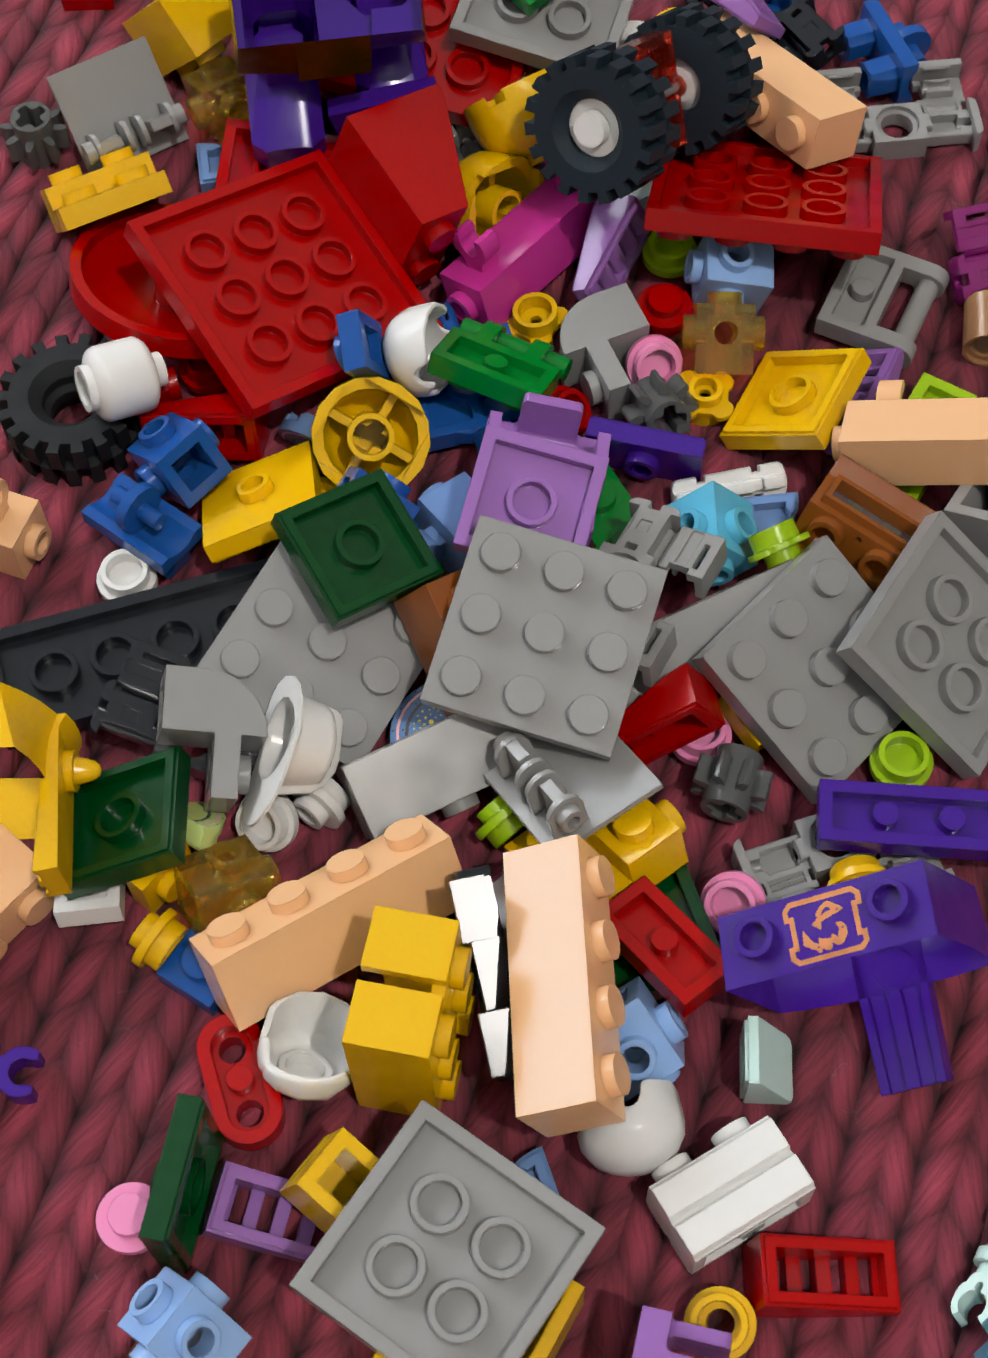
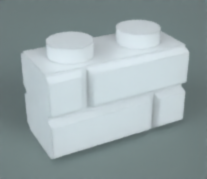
[646,1115,816,1275]

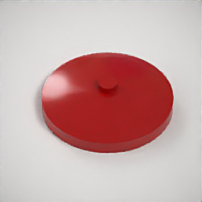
[69,203,206,359]

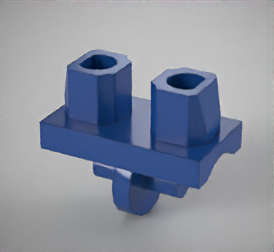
[838,0,931,104]
[81,472,203,579]

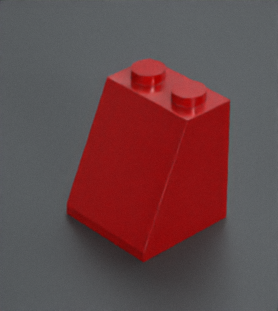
[328,83,468,285]

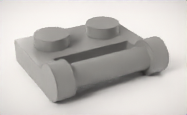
[814,245,950,369]

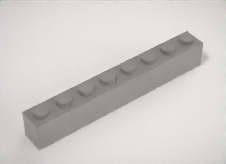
[335,558,795,840]

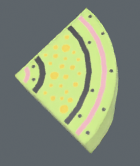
[186,801,226,851]

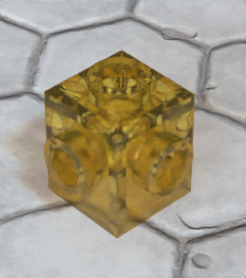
[181,55,249,143]
[682,291,766,375]
[173,834,282,935]

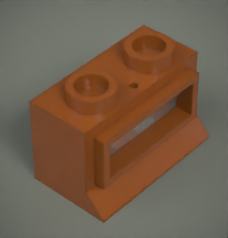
[796,453,936,591]

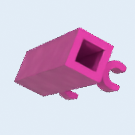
[439,160,594,324]

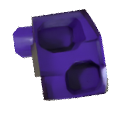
[229,0,428,168]

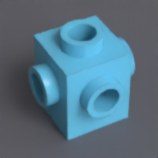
[667,481,758,588]

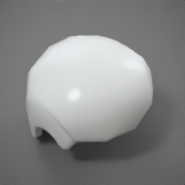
[382,302,450,397]
[257,991,352,1101]
[577,1079,685,1177]

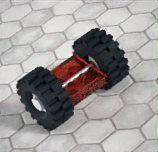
[524,3,764,205]

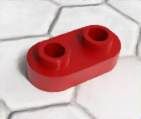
[196,1014,286,1151]

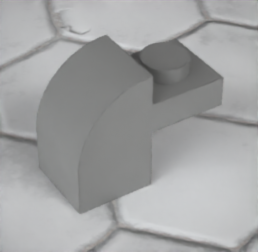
[560,283,650,421]
[156,664,268,813]

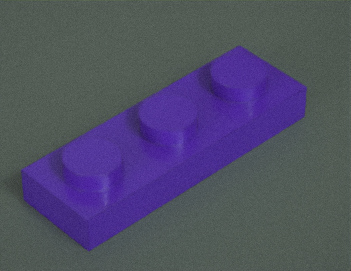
[816,779,988,861]

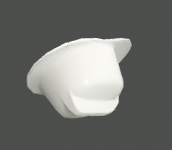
[242,676,343,827]

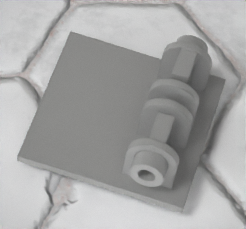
[46,36,189,173]
[484,731,664,844]

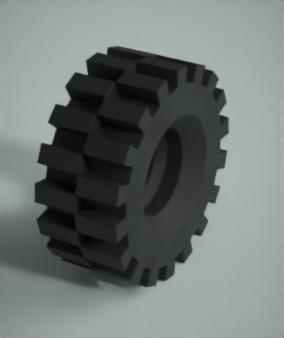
[0,334,141,487]

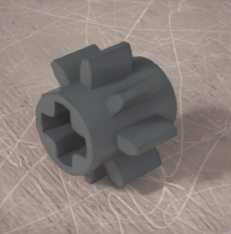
[0,101,72,170]
[621,369,699,434]
[690,743,774,823]

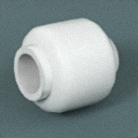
[74,336,168,422]

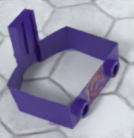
[718,859,988,1096]

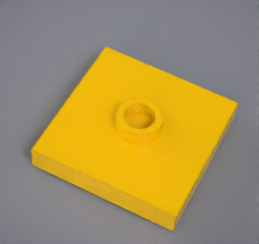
[719,348,872,450]
[202,440,322,563]

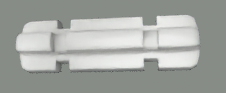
[670,461,787,502]

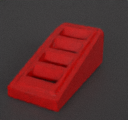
[138,392,270,461]
[618,662,726,765]
[742,1233,902,1318]

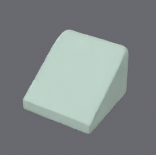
[739,1016,793,1105]

